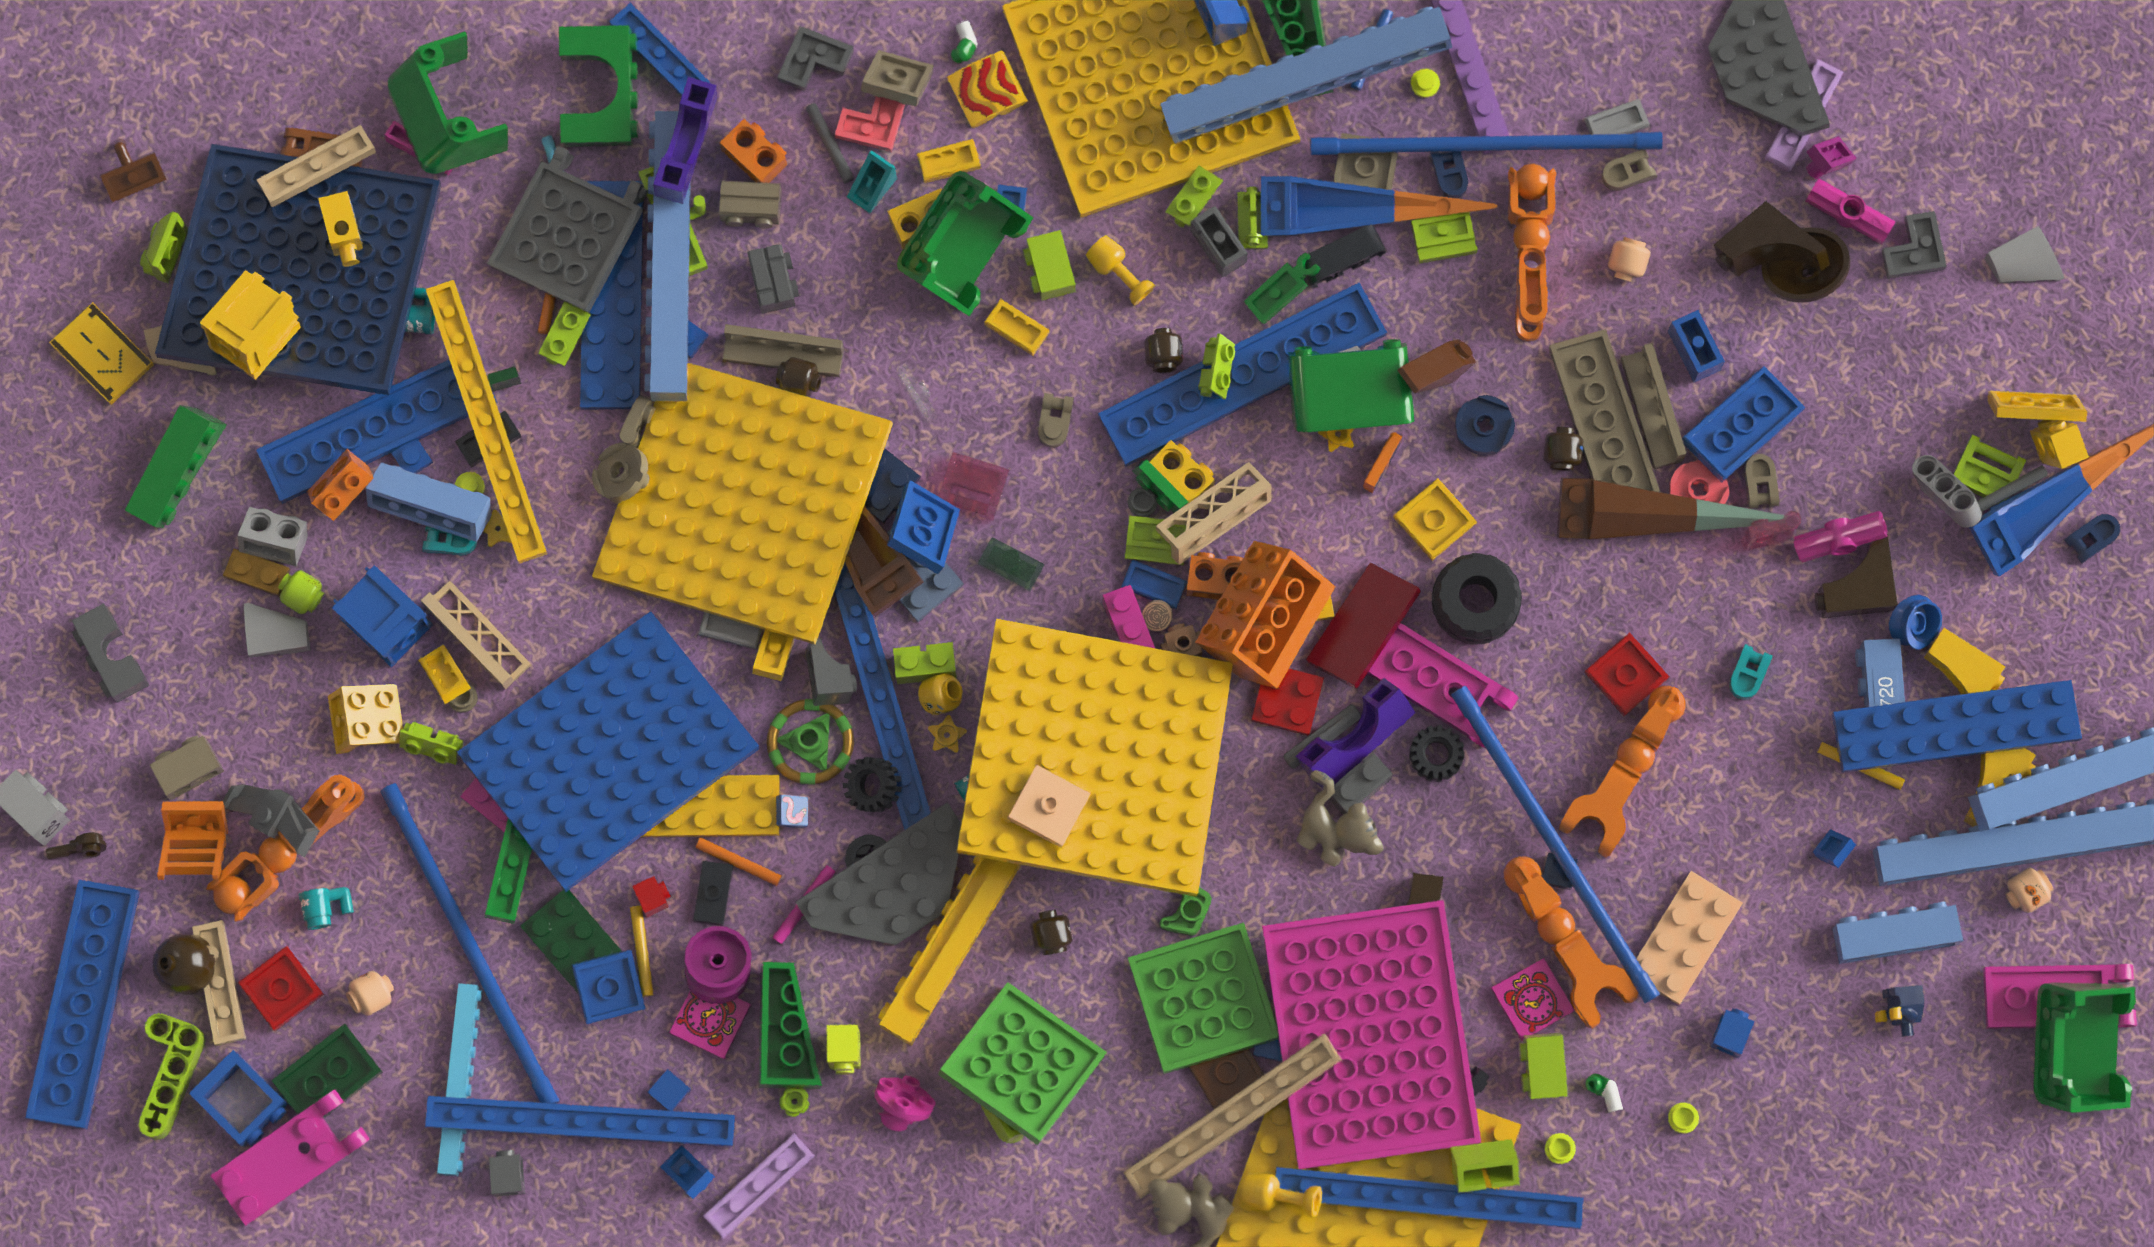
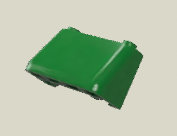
[897,171,1034,316]
[1288,339,1414,432]
[2033,983,2136,1113]

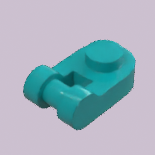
[422,526,477,556]
[1729,644,1773,700]

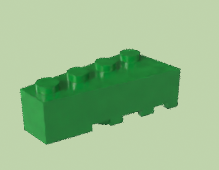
[1262,0,1334,97]
[125,405,227,528]
[758,962,822,1089]

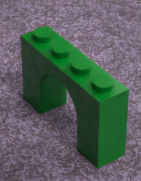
[559,25,639,147]

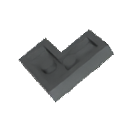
[777,26,854,91]
[1881,211,1947,279]

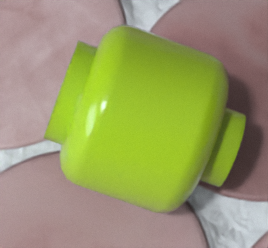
[278,570,325,614]

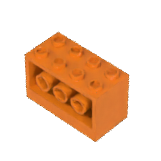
[1195,541,1336,689]

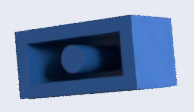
[1667,310,1725,383]

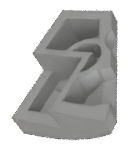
[1984,226,2064,283]
[244,603,311,658]

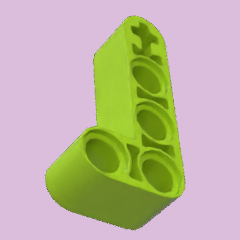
[139,1013,206,1140]

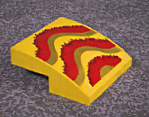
[947,51,1028,128]

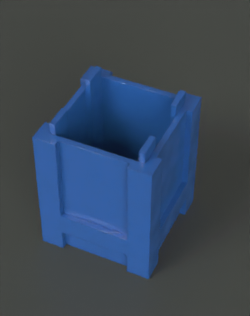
[332,565,433,668]

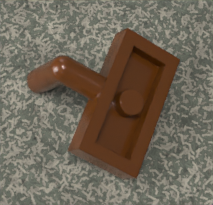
[100,139,167,203]

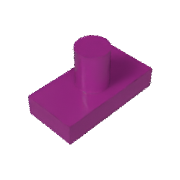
[1806,136,1857,180]

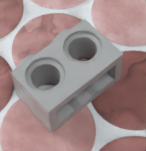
[237,507,308,566]

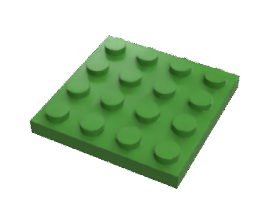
[1128,922,1279,1074]
[938,982,1107,1145]

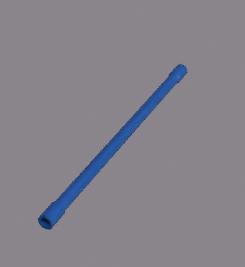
[1310,132,1663,155]
[1451,686,1660,1003]
[380,783,560,1104]

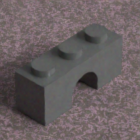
[72,603,150,702]

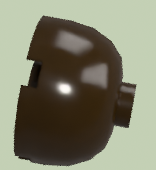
[152,934,215,995]

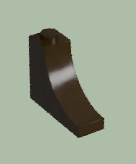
[1714,201,1830,277]
[1815,518,1898,619]

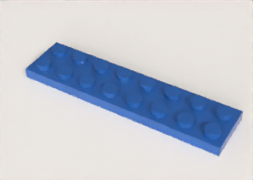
[580,181,644,410]
[256,360,498,504]
[1832,680,2082,773]
[25,880,140,1129]

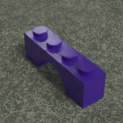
[653,77,717,204]
[1295,678,1415,788]

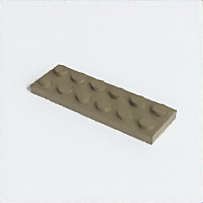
[1548,329,1660,492]

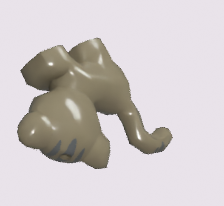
[1296,770,1383,867]
[1148,1172,1234,1247]

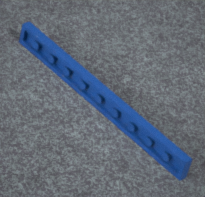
[834,562,931,830]
[425,1096,735,1147]
[1275,1167,1584,1229]

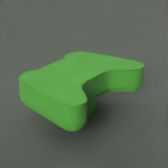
[1160,887,1212,936]

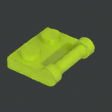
[1953,434,2026,504]

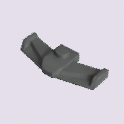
[223,784,319,857]

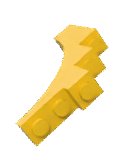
[1924,628,2036,827]

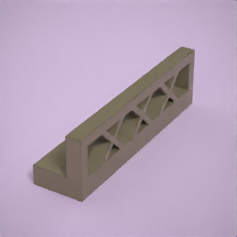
[723,324,844,377]
[1621,343,1686,469]

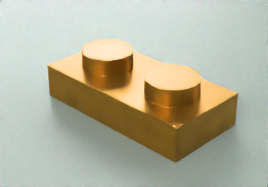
[223,548,291,597]

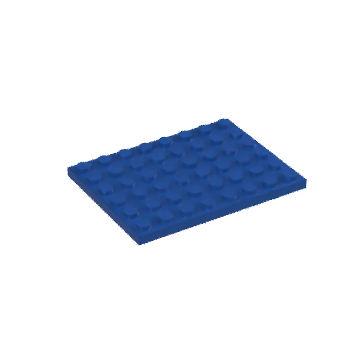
[457,611,760,892]

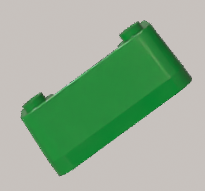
[387,31,508,174]

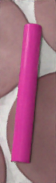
[772,865,836,945]

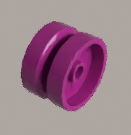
[684,926,751,1004]

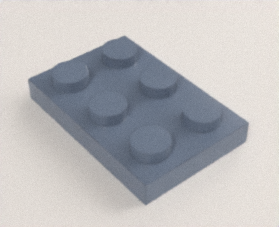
[888,529,964,622]

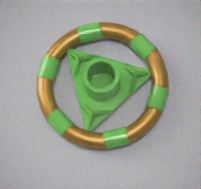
[767,699,854,785]

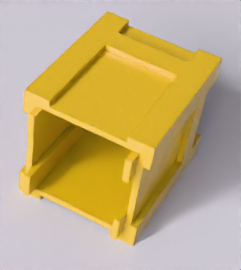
[200,270,301,380]

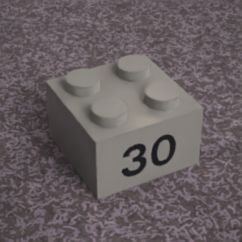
[0,769,70,846]

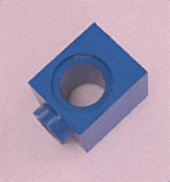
[1709,1008,1755,1058]

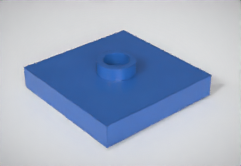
[571,949,646,1024]

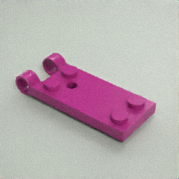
[1367,623,1519,748]
[1983,964,2137,1029]
[210,1089,370,1226]

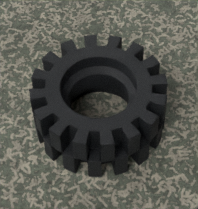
[1409,725,1465,782]
[843,757,902,812]

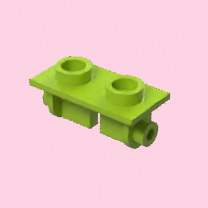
[1165,166,1223,228]
[1237,186,1268,249]
[538,302,591,367]
[1198,333,1235,399]
[399,721,464,765]

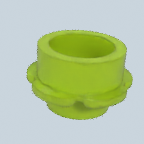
[779,1088,810,1117]

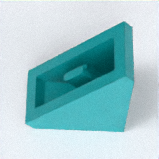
[847,151,897,213]

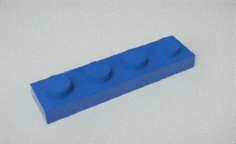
[609,2,710,97]

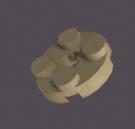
[592,443,650,503]

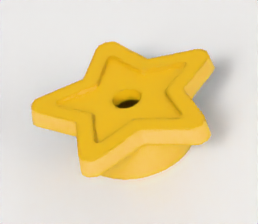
[1318,428,1355,452]
[483,510,512,547]
[928,715,967,753]

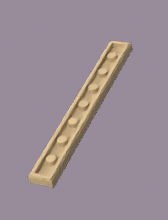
[1123,1034,1342,1198]

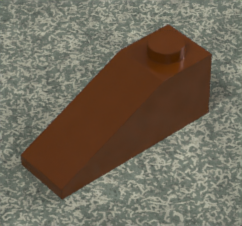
[1397,339,1476,394]

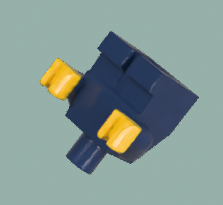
[1875,985,1925,1037]

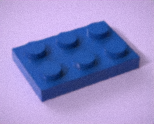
[887,480,960,574]

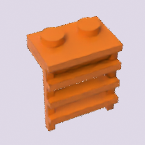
[157,801,228,880]

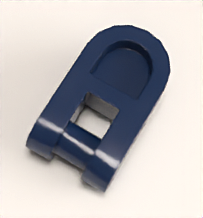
[1429,151,1468,199]
[2064,514,2120,564]

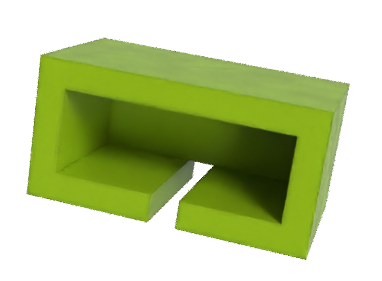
[1022,230,1076,301]
[893,642,957,684]
[1519,1032,1568,1099]
[1451,1139,1520,1193]

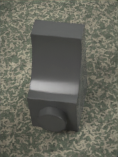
[805,638,857,706]

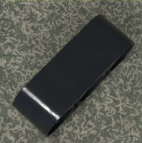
[1305,225,1387,288]

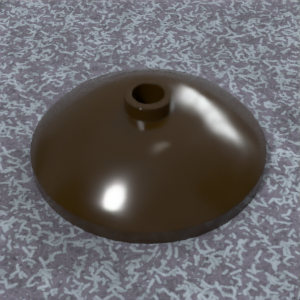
[1761,227,1850,303]

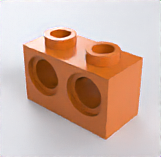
[719,118,787,183]
[307,449,374,521]
[1186,552,1243,600]

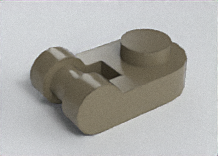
[1602,150,1657,191]
[1038,393,1074,448]
[619,395,655,448]
[1744,454,1779,509]

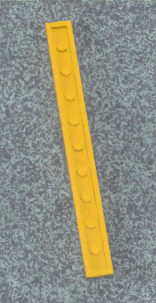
[426,280,547,564]

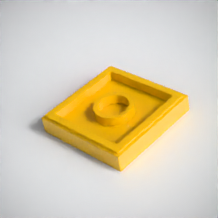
[1393,478,1477,561]

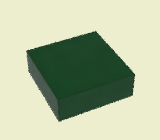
[487,367,522,392]

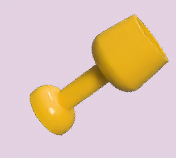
[1085,235,1155,306]
[1242,1173,1322,1217]

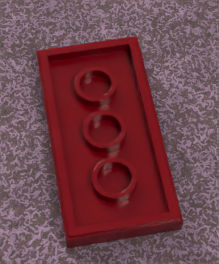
[1306,562,1421,689]

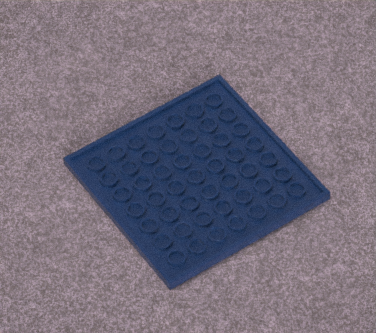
[155,143,441,395]

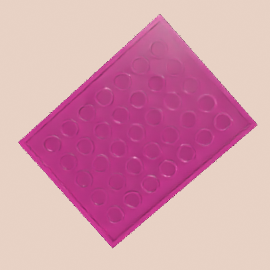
[1262,900,1481,1169]

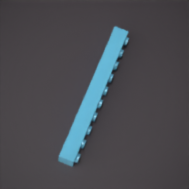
[437,983,482,1176]

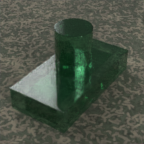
[978,537,1045,592]

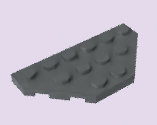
[1708,0,1830,136]
[795,802,961,945]

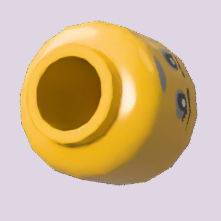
[918,673,963,715]

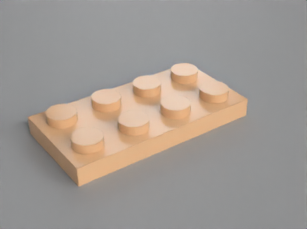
[1636,871,1743,1005]

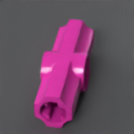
[1805,178,1895,245]
[1793,511,1888,563]

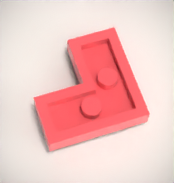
[835,97,905,152]

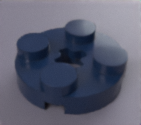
[1455,395,1515,455]

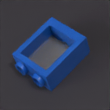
[189,1050,288,1148]

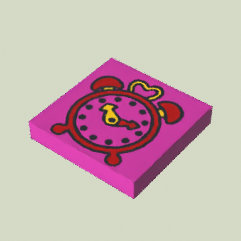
[1491,958,1575,1041]
[669,990,751,1060]

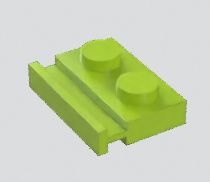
[1411,212,1478,264]
[1125,515,1186,566]

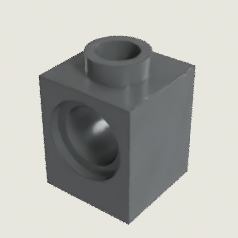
[489,1150,525,1197]

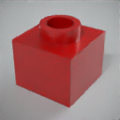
[632,876,671,917]

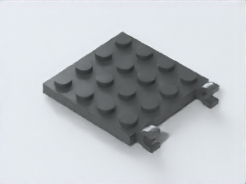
[487,146,648,313]

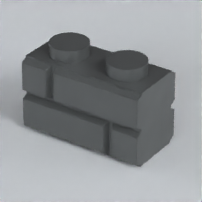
[1190,206,1248,278]
[747,244,799,314]
[1329,752,1393,815]

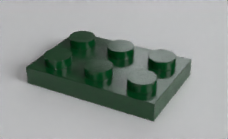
[520,890,621,993]
[271,1024,383,1119]

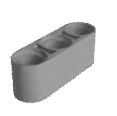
[1912,455,1982,528]

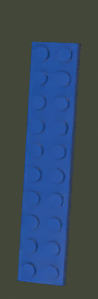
[1098,282,1387,467]

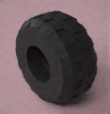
[1432,553,1522,645]

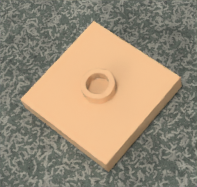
[1008,765,1091,848]

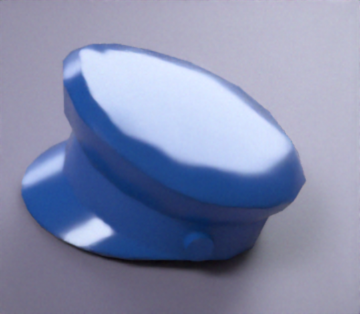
[1889,595,1942,650]

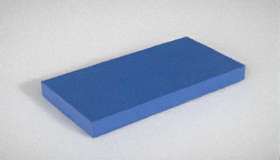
[1682,366,1806,483]

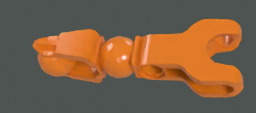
[1507,163,1556,342]
[1559,686,1686,858]
[206,775,365,922]
[1503,856,1638,1029]

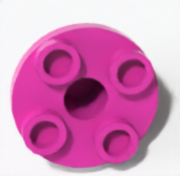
[874,1076,936,1132]

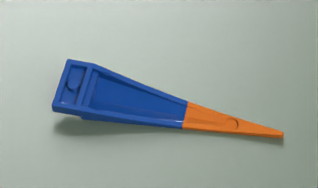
[1261,176,1498,236]
[1969,424,2154,577]

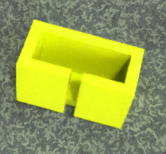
[827,1025,861,1075]

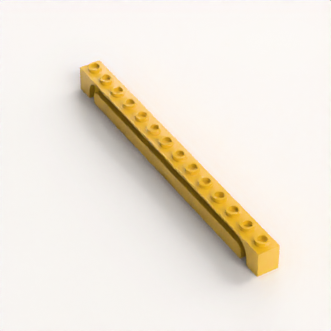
[878,856,1021,1046]

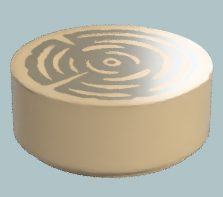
[1142,600,1173,631]

